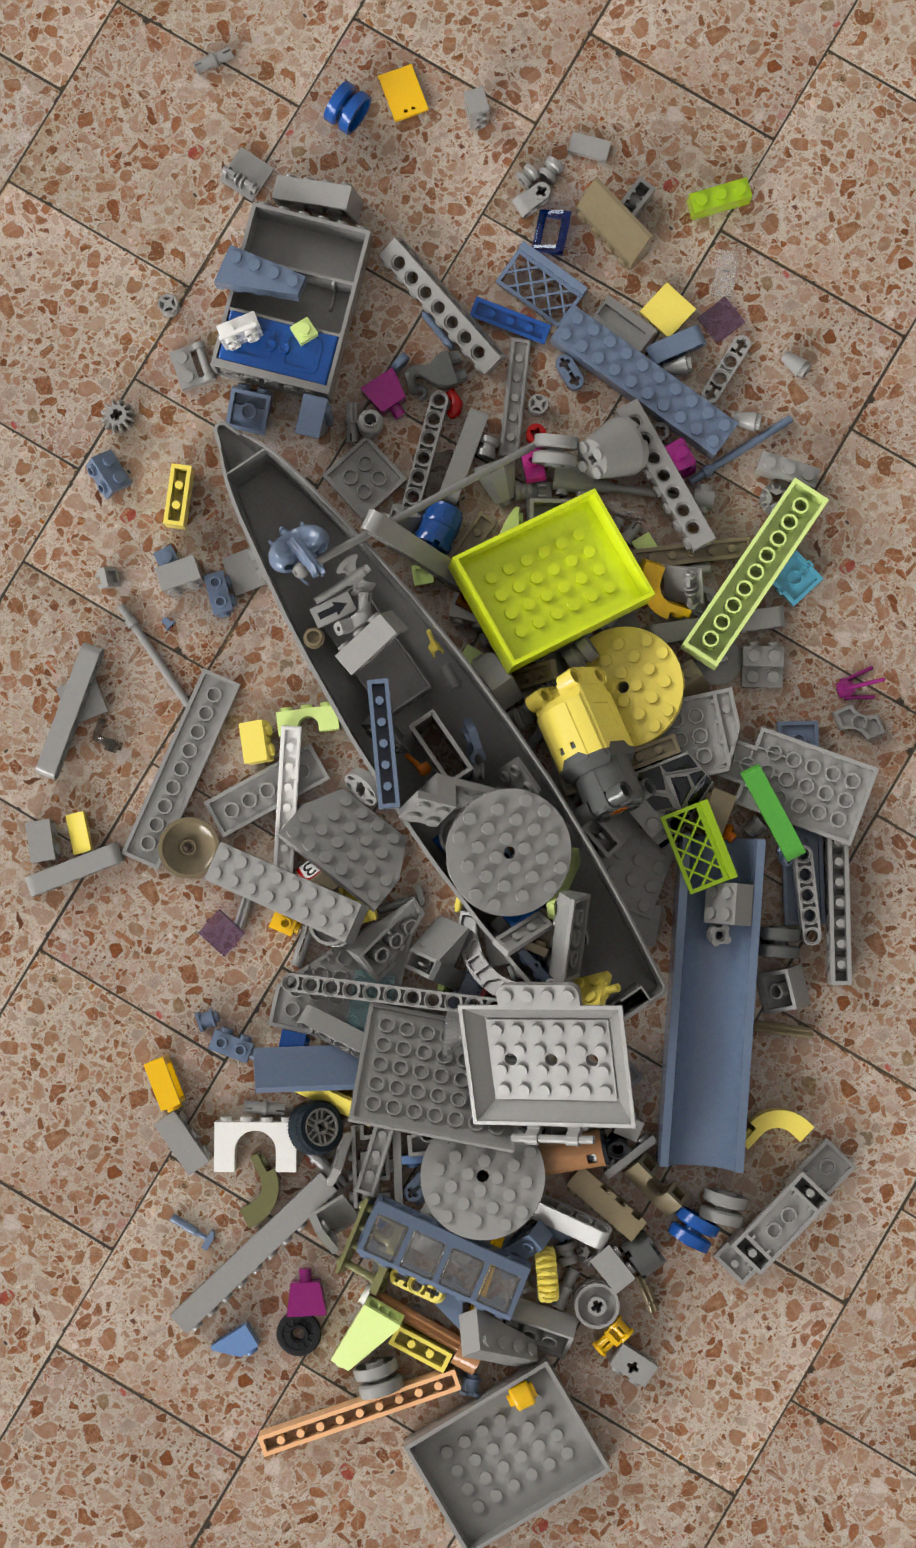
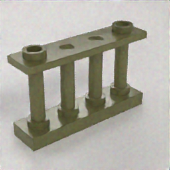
[335,1195,409,1296]

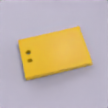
[377,64,429,122]

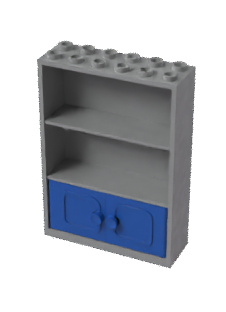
[210,201,373,404]

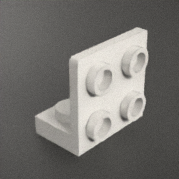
[216,311,264,351]

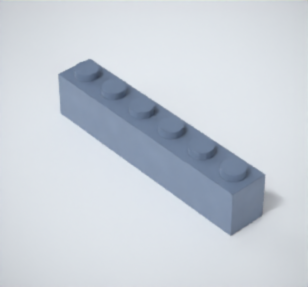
[367,678,401,810]

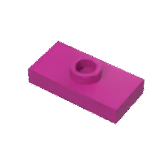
[521,448,546,484]

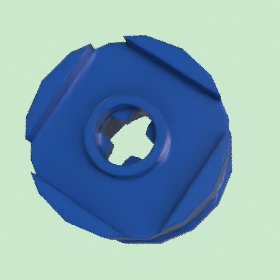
[414,501,463,555]

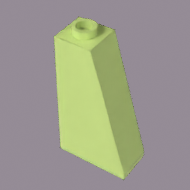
[331,1295,405,1371]

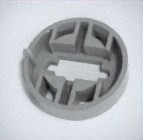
[345,767,378,806]

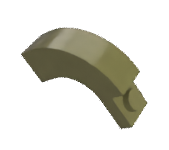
[240,1151,280,1228]

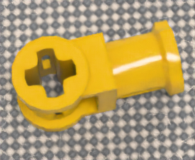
[592,1315,634,1357]

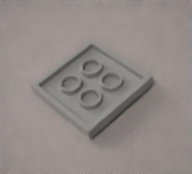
[322,437,407,520]

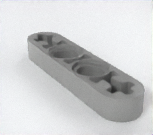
[700,335,751,404]

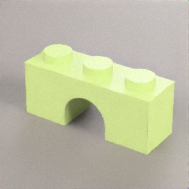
[276,702,341,738]

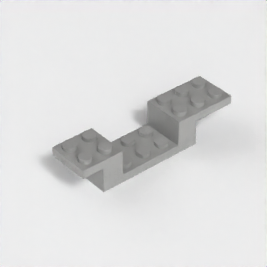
[398,773,497,827]
[712,1137,856,1285]

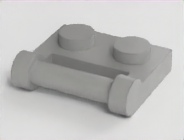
[169,341,216,392]

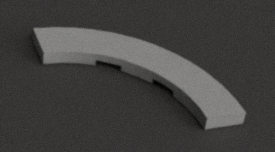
[458,911,515,997]

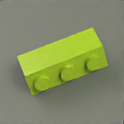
[686,177,752,220]

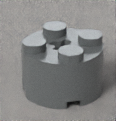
[619,1229,667,1279]

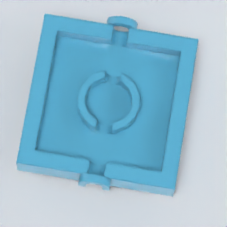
[772,550,824,607]

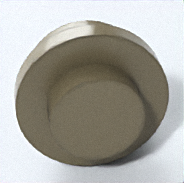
[303,628,325,649]

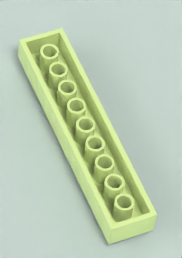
[680,478,829,671]

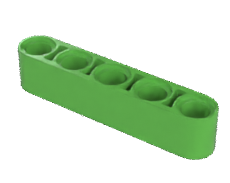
[740,763,806,862]

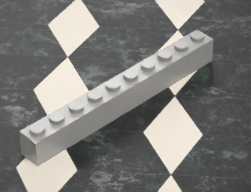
[170,1171,338,1334]

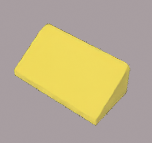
[66,811,94,855]

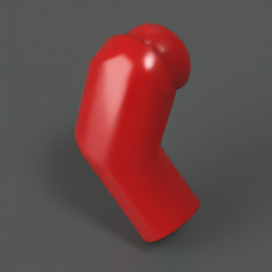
[446,388,463,419]

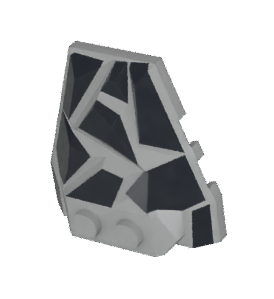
[630,751,714,850]

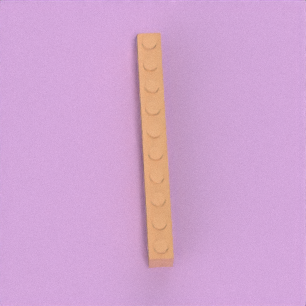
[258,1365,461,1457]

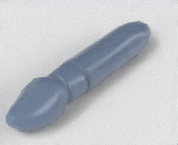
[422,311,454,350]

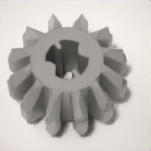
[101,400,135,434]
[505,702,536,729]

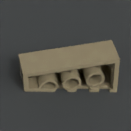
[565,1169,647,1242]

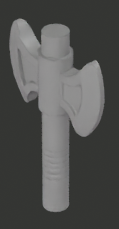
[313,554,376,605]

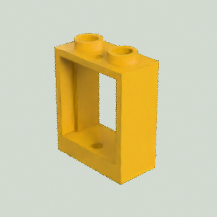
[144,1054,186,1113]

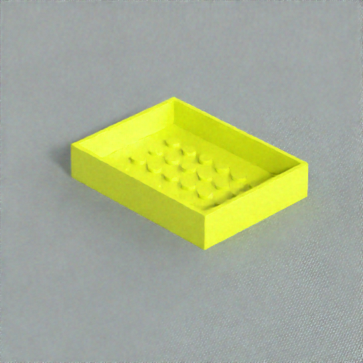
[448,488,655,674]

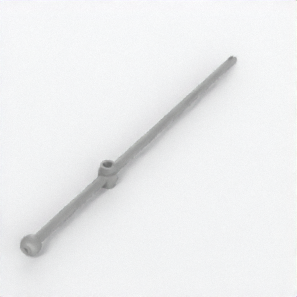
[292,433,552,579]

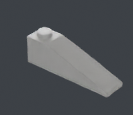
[345,898,425,983]

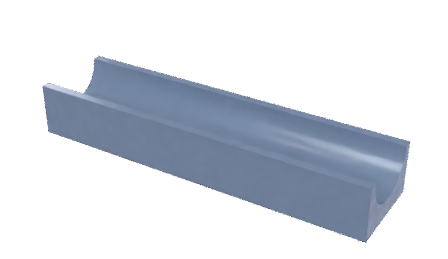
[655,833,766,1173]

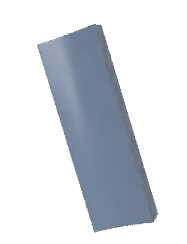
[253,1045,359,1093]

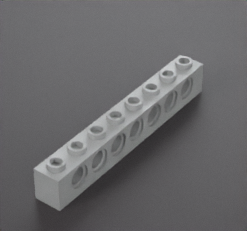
[379,238,507,374]
[614,399,716,554]
[824,837,852,985]

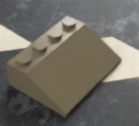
[576,177,653,270]

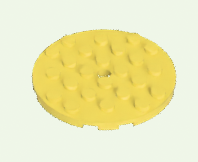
[567,626,685,748]

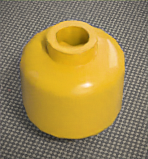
[506,1379,538,1411]

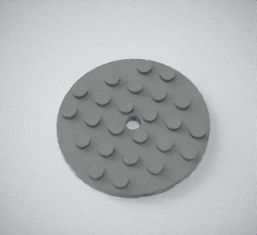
[445,788,571,916]
[420,1125,546,1241]

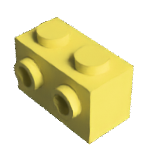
[239,719,275,765]

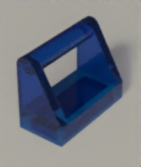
[532,209,572,256]

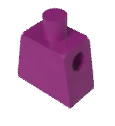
[360,368,406,420]
[664,437,696,479]
[287,1267,327,1317]

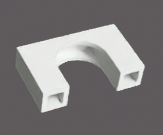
[214,1116,298,1172]

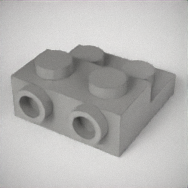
[741,642,784,688]

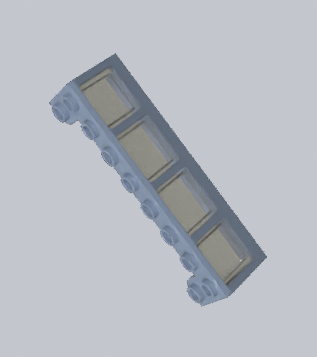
[356,1194,531,1321]

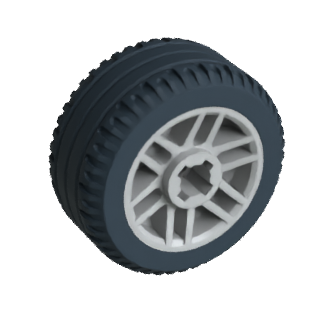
[287,1100,344,1155]

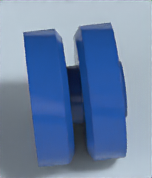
[324,81,372,135]
[667,1206,721,1254]

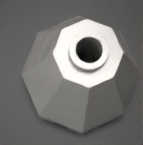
[473,459,515,506]

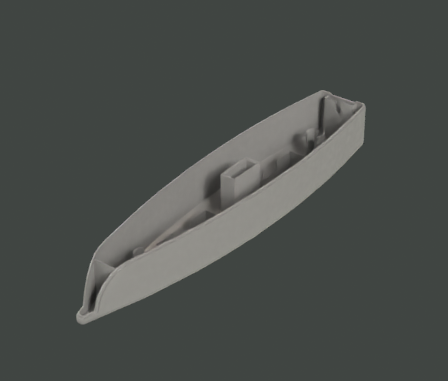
[214,421,667,1022]

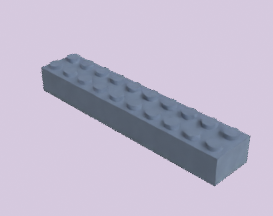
[550,305,738,460]

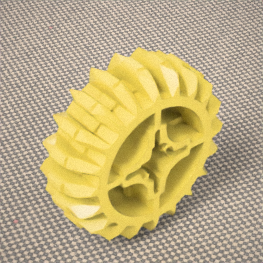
[534,1246,559,1303]

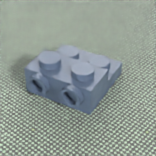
[226,383,274,435]

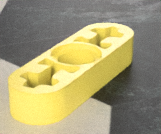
[390,1269,446,1304]

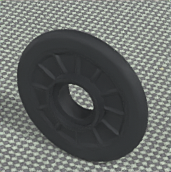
[276,1314,321,1356]

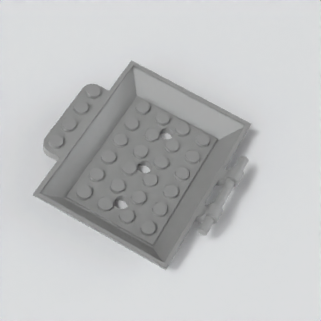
[458,982,637,1146]

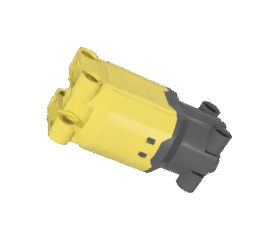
[525,666,656,825]

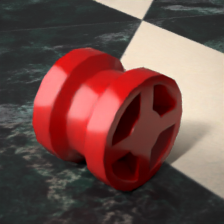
[526,423,546,443]

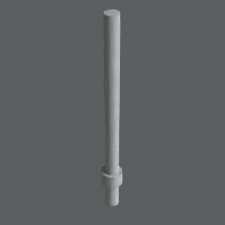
[117,603,189,708]

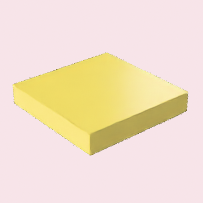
[639,283,696,337]

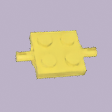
[573,971,621,1005]

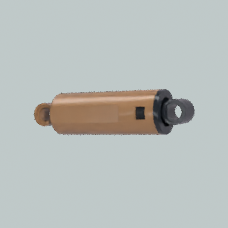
[486,1128,628,1176]

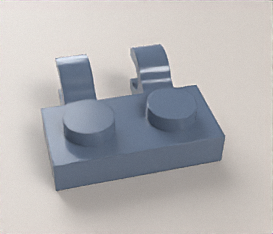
[461,717,486,764]

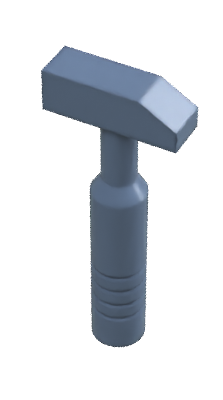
[169,1214,215,1251]

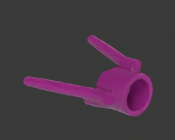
[836,666,886,701]

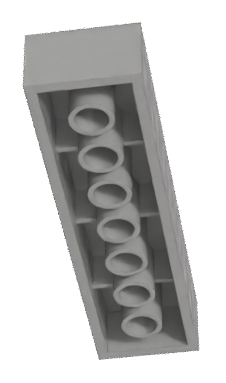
[204,842,369,945]

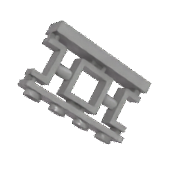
[347,1124,404,1209]

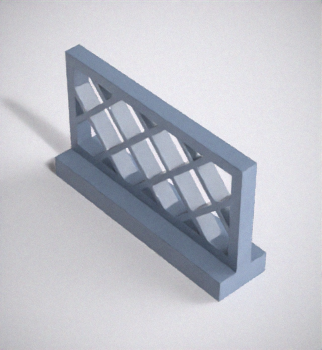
[495,241,589,328]

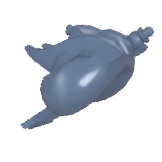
[268,522,330,586]

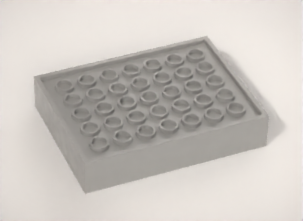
[404,1354,611,1548]

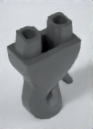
[404,350,468,402]

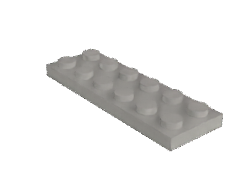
[204,743,330,838]

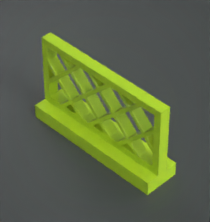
[659,799,738,895]

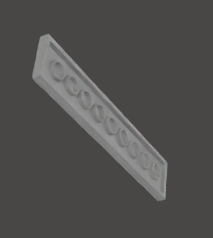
[121,668,241,870]

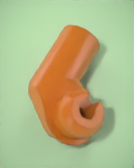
[722,824,737,843]

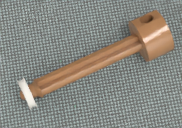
[356,1281,481,1375]

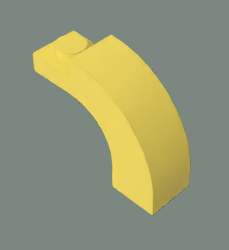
[745,1108,814,1149]

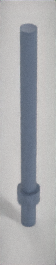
[688,415,793,485]

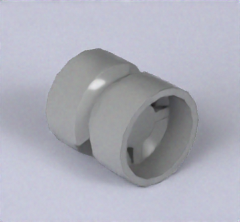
[561,636,600,668]

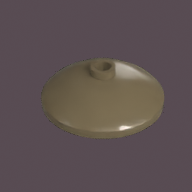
[158,817,219,878]

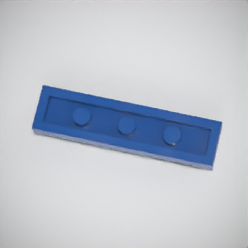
[470,296,552,344]

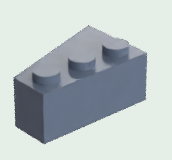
[295,393,334,438]

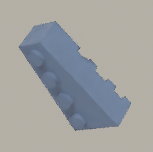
[214,245,307,302]

